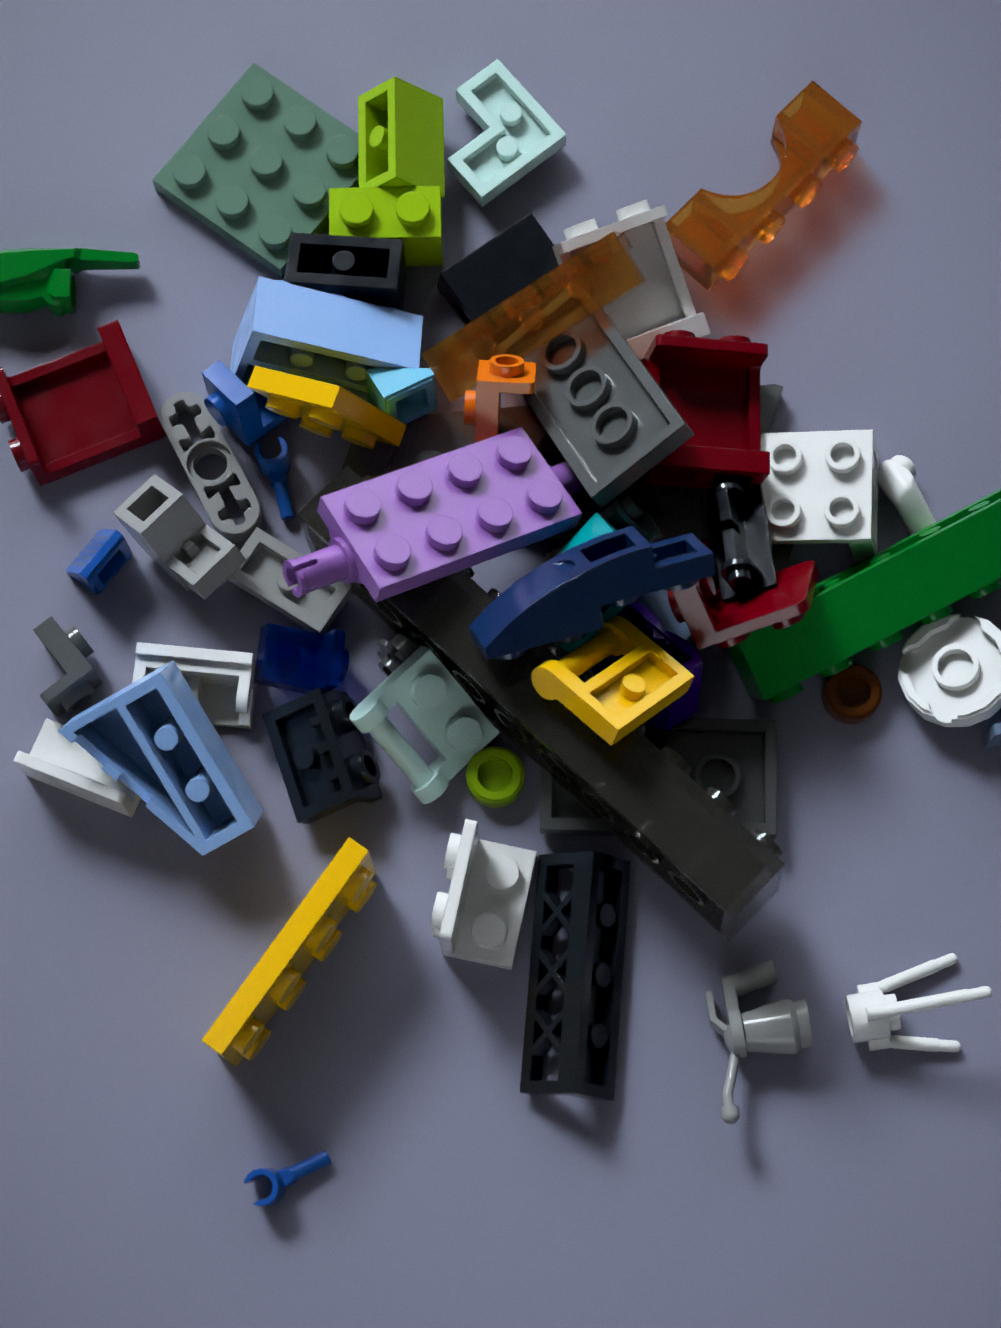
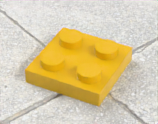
[247,365,407,449]

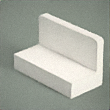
[13,718,141,817]

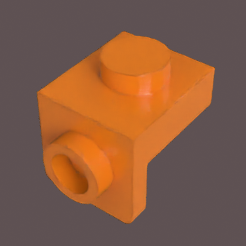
[464,354,536,443]

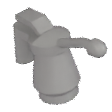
[705,959,813,1124]

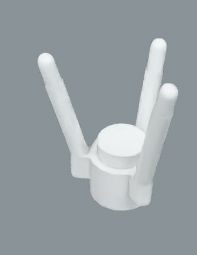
[845,953,992,1053]

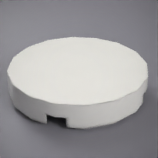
[898,614,1001,727]

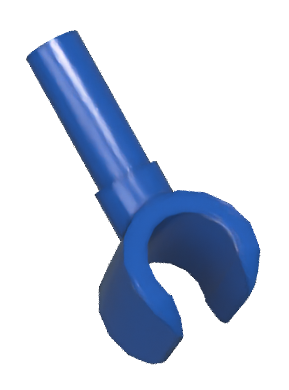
[254,437,295,520]
[244,1150,332,1206]

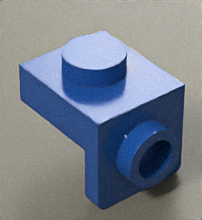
[202,360,288,446]

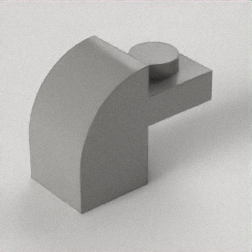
[113,474,246,600]

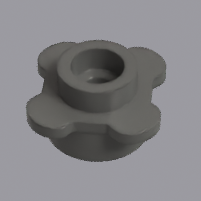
[377,634,419,677]

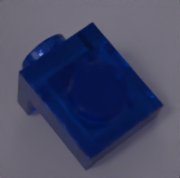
[253,623,349,694]

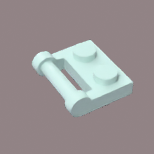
[349,645,499,804]

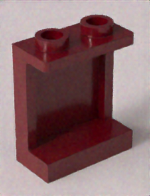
[0,319,166,486]
[643,330,770,489]

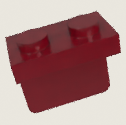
[668,538,819,650]

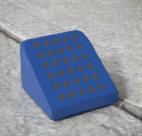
[66,529,132,595]

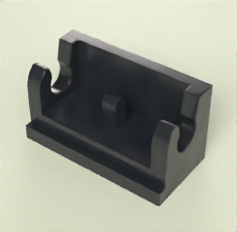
[436,213,560,329]

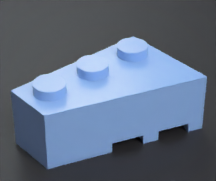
[230,276,423,401]
[58,660,264,856]

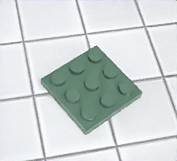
[152,63,359,279]

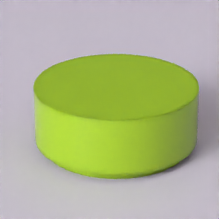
[466,746,525,808]

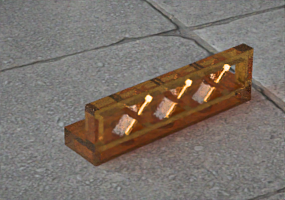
[422,231,646,402]

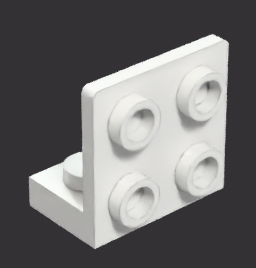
[760,429,879,561]
[430,819,537,970]

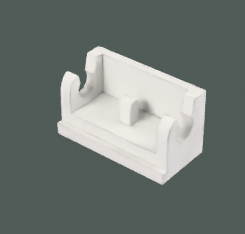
[132,642,259,729]

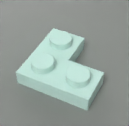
[447,59,567,207]

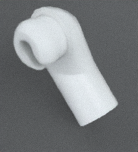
[877,455,936,535]

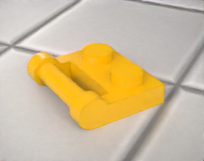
[531,616,695,746]

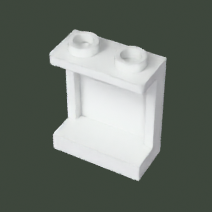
[552,199,711,360]

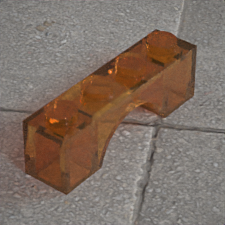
[665,80,862,291]

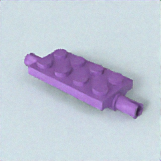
[282,427,586,602]

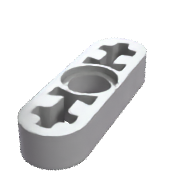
[160,392,263,543]

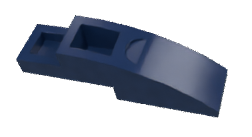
[469,526,716,660]

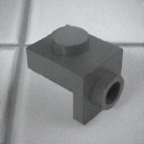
[33,616,103,717]

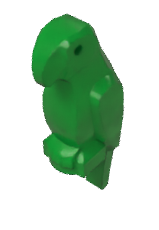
[0,248,140,316]

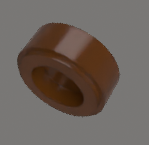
[821,663,882,724]

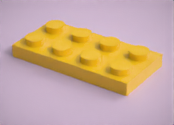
[201,837,377,1067]

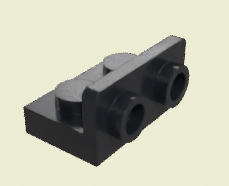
[262,687,383,824]

